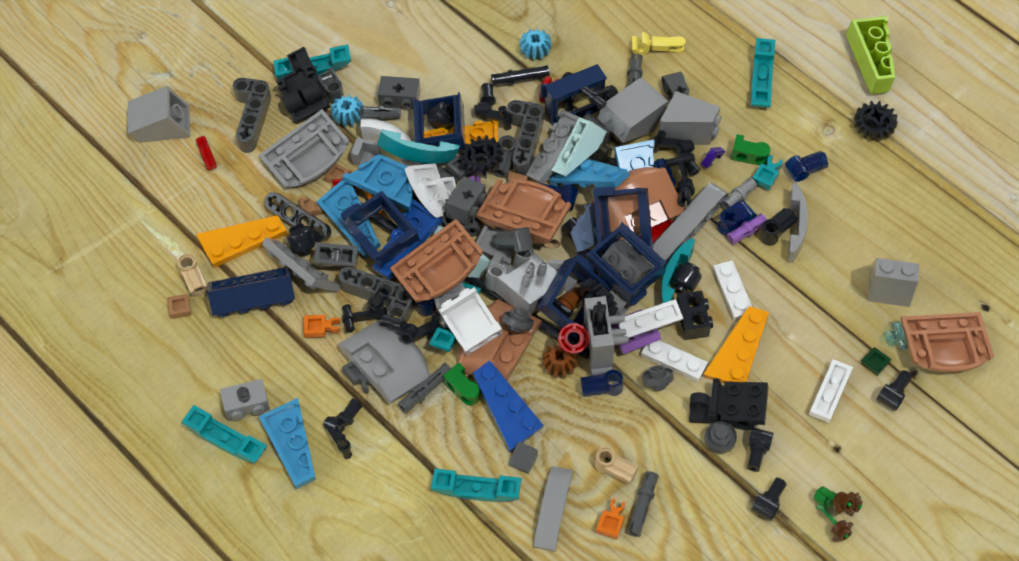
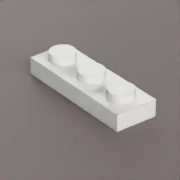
[713,260,752,321]
[617,299,683,339]
[641,340,708,383]
[809,359,853,423]

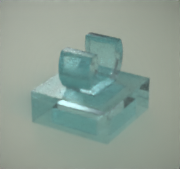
[884,321,908,350]

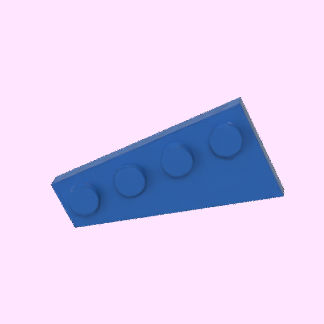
[373,199,443,280]
[473,360,544,453]

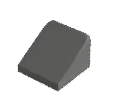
[509,442,538,474]

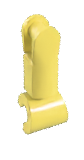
[632,32,686,55]

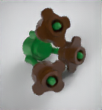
[814,486,863,542]

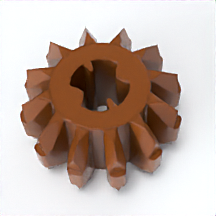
[542,342,578,379]

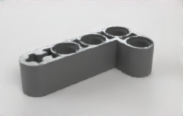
[233,78,271,153]
[507,100,544,176]
[339,267,415,323]

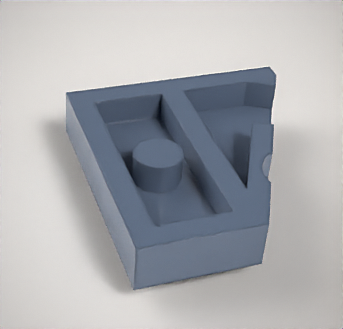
[570,203,598,252]

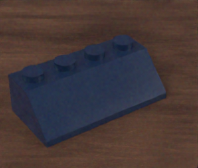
[207,267,295,317]

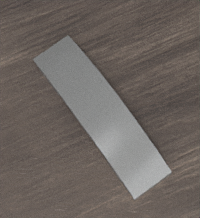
[788,183,808,263]
[533,466,573,552]

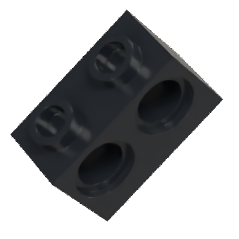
[677,290,713,340]

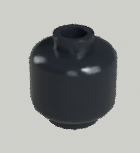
[427,102,454,129]
[286,224,316,255]
[671,262,702,293]

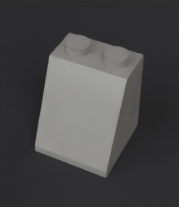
[597,78,669,143]
[127,86,190,143]
[659,91,722,145]
[868,258,919,307]

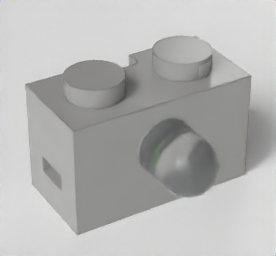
[220,379,270,421]

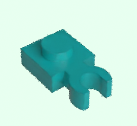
[752,155,783,191]

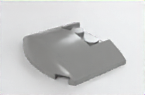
[259,109,350,188]
[338,320,430,404]

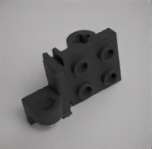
[276,47,331,124]
[689,378,769,430]

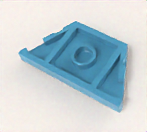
[343,154,413,211]

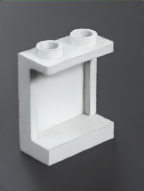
[439,287,503,356]

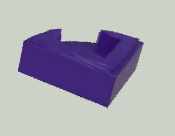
[701,147,725,168]

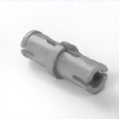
[721,178,757,212]

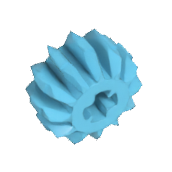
[519,28,552,61]
[331,94,363,127]

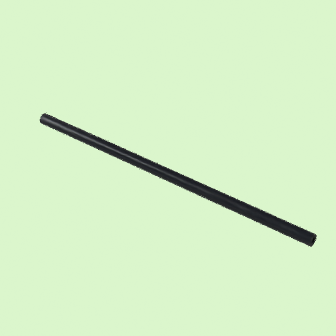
[361,203,590,359]

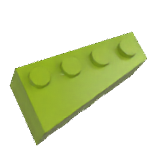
[846,16,895,94]

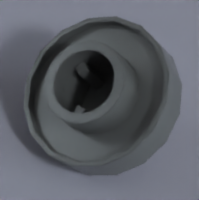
[502,307,534,332]
[642,365,674,391]
[704,422,737,454]

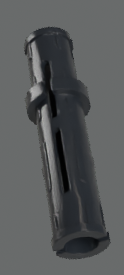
[491,65,550,87]

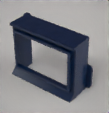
[540,64,607,126]
[413,92,466,150]
[593,187,653,255]
[341,191,420,270]
[586,222,667,306]
[536,254,612,339]

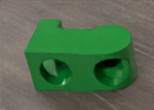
[731,134,770,165]
[443,363,480,406]

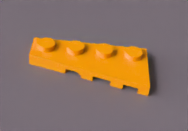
[424,120,498,152]
[196,215,287,268]
[703,306,769,384]

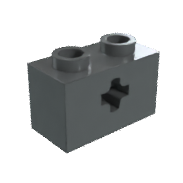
[378,76,421,109]
[445,177,487,225]
[602,239,653,286]
[314,242,359,269]

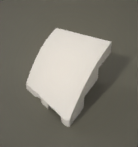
[405,163,457,218]

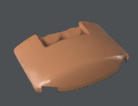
[592,167,685,242]
[476,179,571,243]
[390,219,483,302]
[457,299,542,381]
[900,312,994,372]

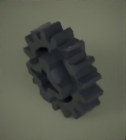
[854,101,898,141]
[460,135,504,176]
[578,278,618,316]

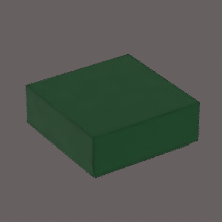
[860,347,891,377]

